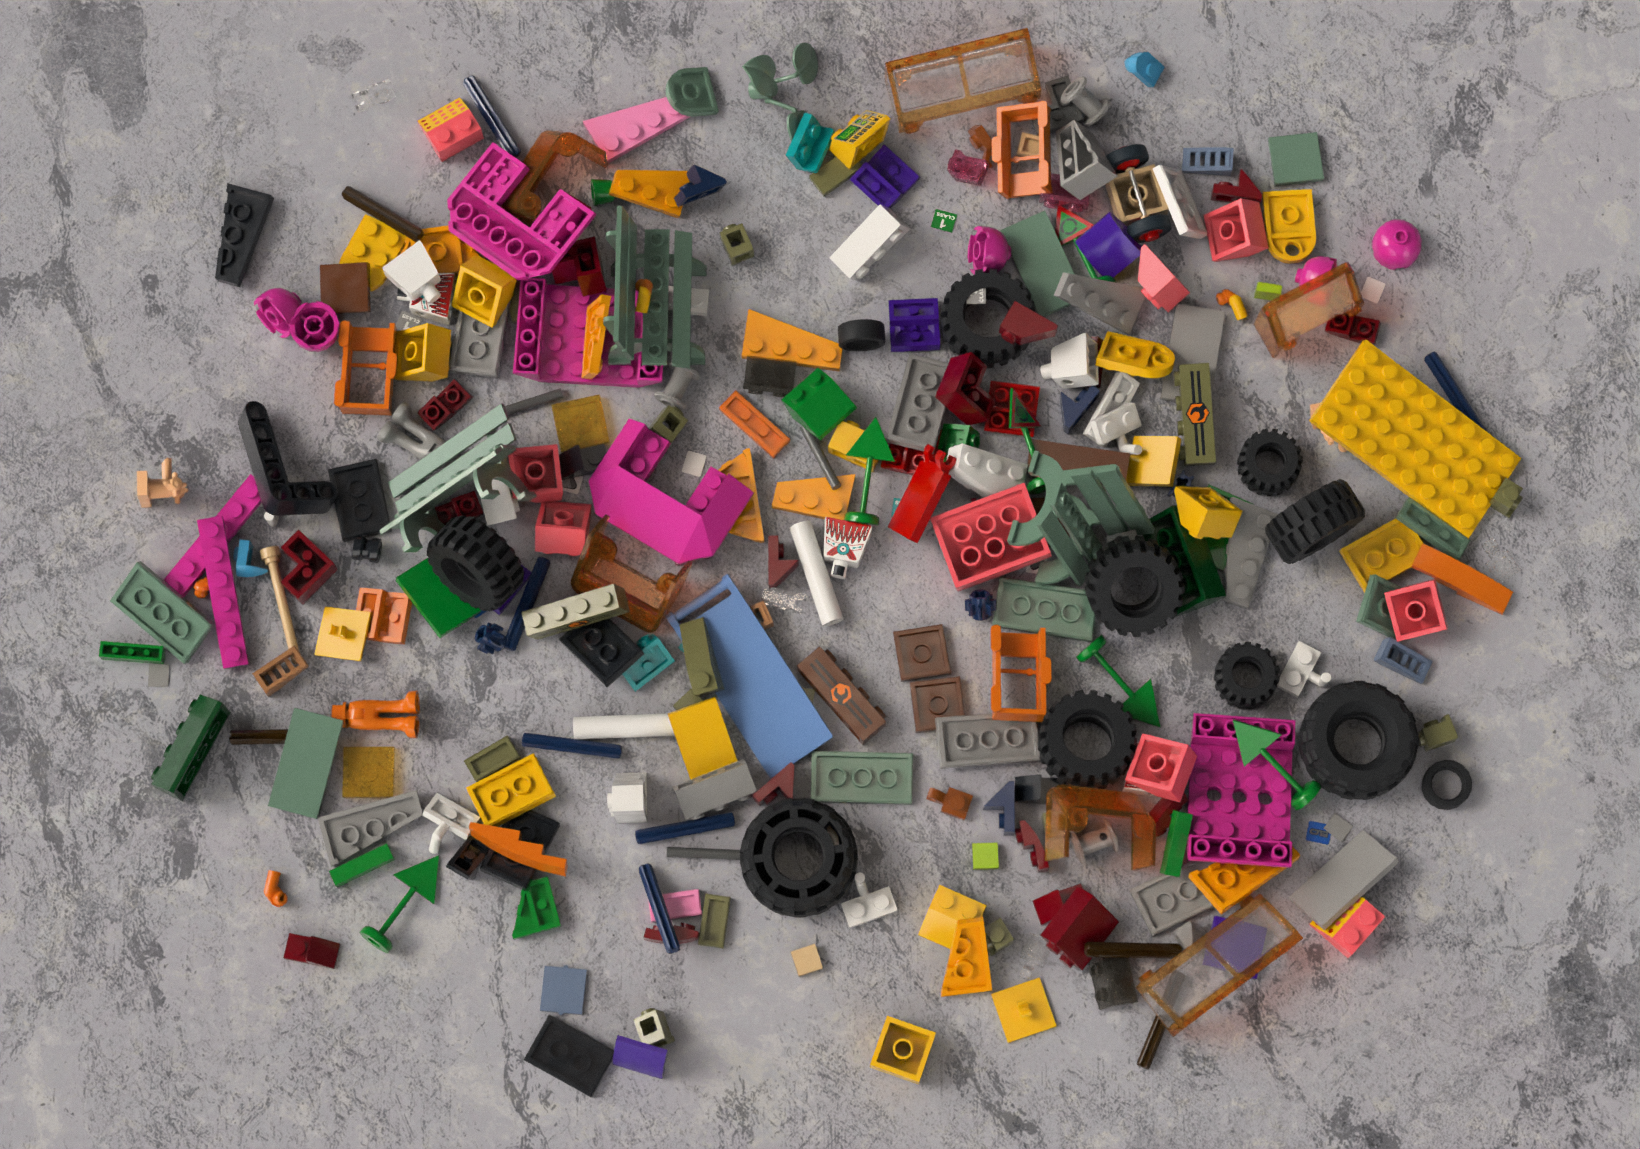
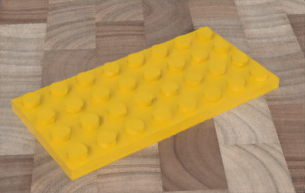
[1309,340,1521,539]

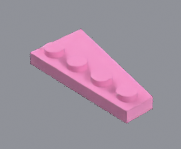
[583,97,690,164]

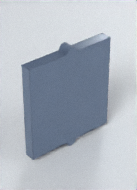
[540,965,587,1016]

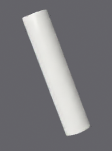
[789,521,844,627]
[573,713,675,740]

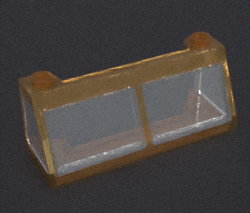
[885,28,1042,134]
[1135,894,1303,1037]

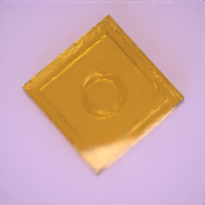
[551,394,610,453]
[342,747,395,798]

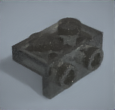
[743,355,797,397]
[1089,957,1138,1010]

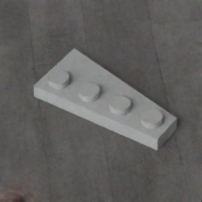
[318,790,423,867]

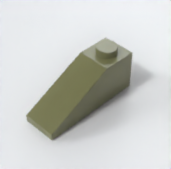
[679,617,725,697]

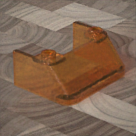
[501,130,608,227]
[1254,262,1365,358]
[571,514,692,633]
[1045,785,1156,871]

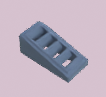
[1182,147,1234,176]
[1374,637,1433,684]

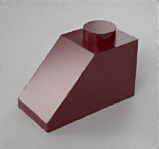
[999,301,1058,345]

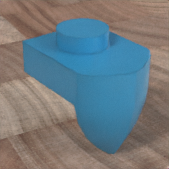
[1124,52,1165,87]
[233,540,268,577]

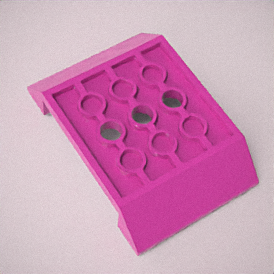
[513,278,663,388]
[1186,713,1296,868]

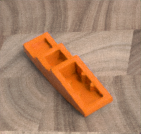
[1411,543,1513,615]
[469,822,568,877]

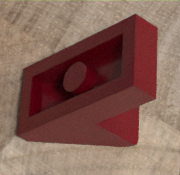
[1210,169,1262,203]
[768,535,799,590]
[753,762,795,806]
[1032,883,1083,925]
[283,933,340,969]

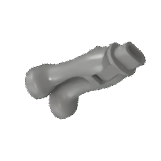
[377,401,460,471]

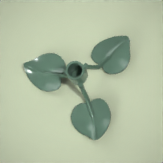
[742,43,818,141]

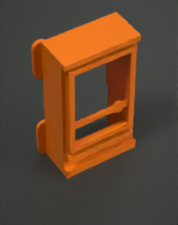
[992,101,1053,199]
[334,320,397,416]
[991,625,1052,722]

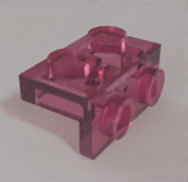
[1039,173,1090,212]

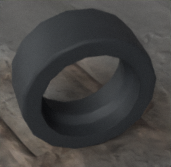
[838,319,885,351]
[1421,760,1472,810]

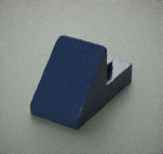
[674,165,727,207]
[1060,386,1100,434]
[983,781,1015,836]

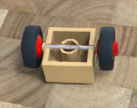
[1105,144,1172,243]

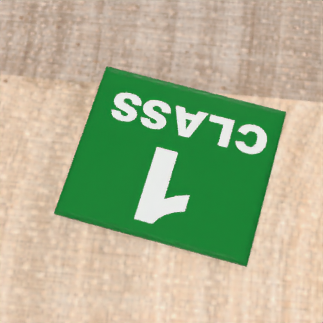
[931,209,957,233]

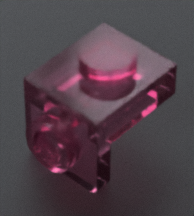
[947,149,990,186]

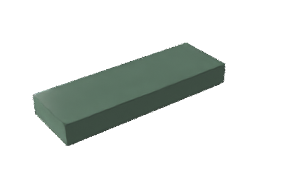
[1396,497,1470,560]

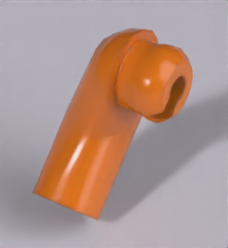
[264,870,288,907]

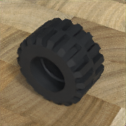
[1237,429,1303,496]
[1214,642,1280,709]

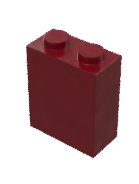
[1040,886,1119,971]

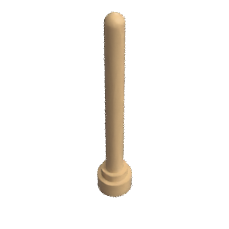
[259,546,299,664]

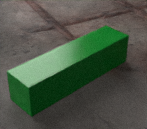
[99,641,166,664]
[1160,810,1193,877]
[329,843,395,888]

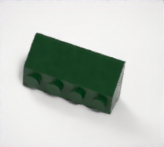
[1143,505,1226,617]
[151,695,231,801]

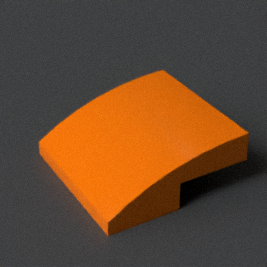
[356,588,412,645]

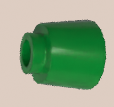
[590,179,617,206]

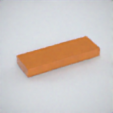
[719,390,790,459]

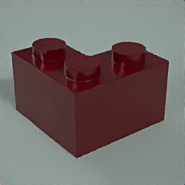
[552,236,607,297]
[935,352,996,425]
[281,529,338,605]

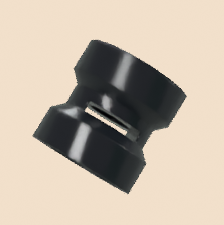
[352,535,382,563]

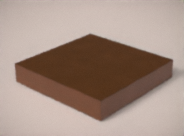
[320,262,371,314]
[893,624,951,682]
[910,676,965,733]

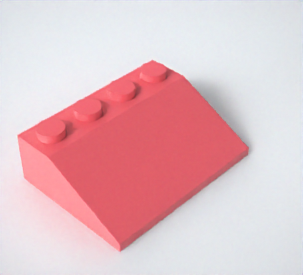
[930,483,1052,592]

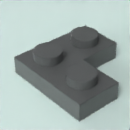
[1031,75,1084,136]

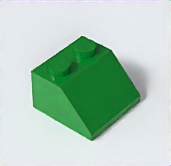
[781,368,857,440]

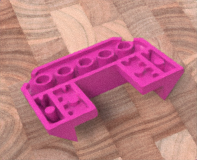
[447,142,597,280]
[589,419,754,565]

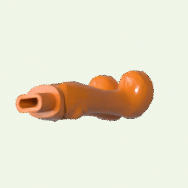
[331,691,420,738]

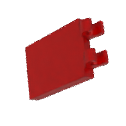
[888,444,956,544]

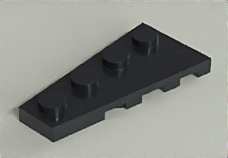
[215,183,274,287]

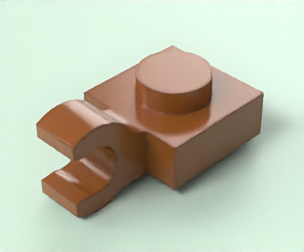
[968,125,993,168]
[926,787,973,820]

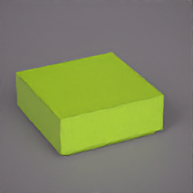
[1254,282,1282,302]
[972,842,999,870]

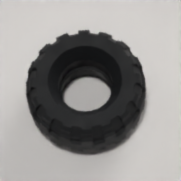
[1299,681,1419,800]
[740,798,858,918]

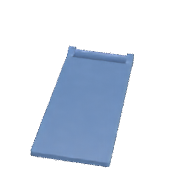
[666,574,833,778]

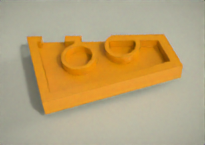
[609,170,690,218]
[581,295,611,380]
[772,474,855,520]
[941,917,992,997]

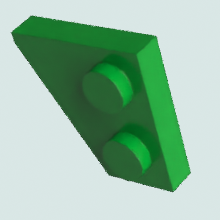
[512,876,562,940]

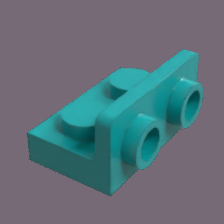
[786,113,835,173]
[622,634,675,692]

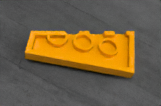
[742,309,843,371]

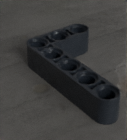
[238,401,339,516]

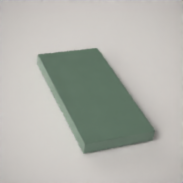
[1000,210,1075,317]
[110,561,215,664]
[992,577,1096,642]
[268,708,344,819]
[810,751,913,805]

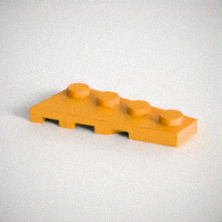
[1188,846,1300,915]

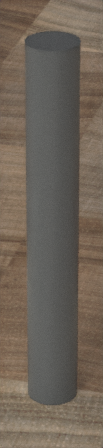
[505,388,564,415]
[800,426,841,490]
[667,847,740,860]

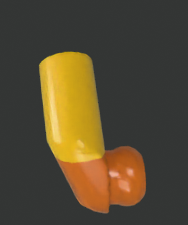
[635,279,653,313]
[1216,289,1248,320]

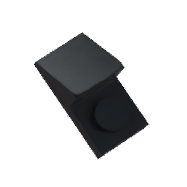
[559,443,607,480]
[1014,774,1066,805]
[446,834,490,881]

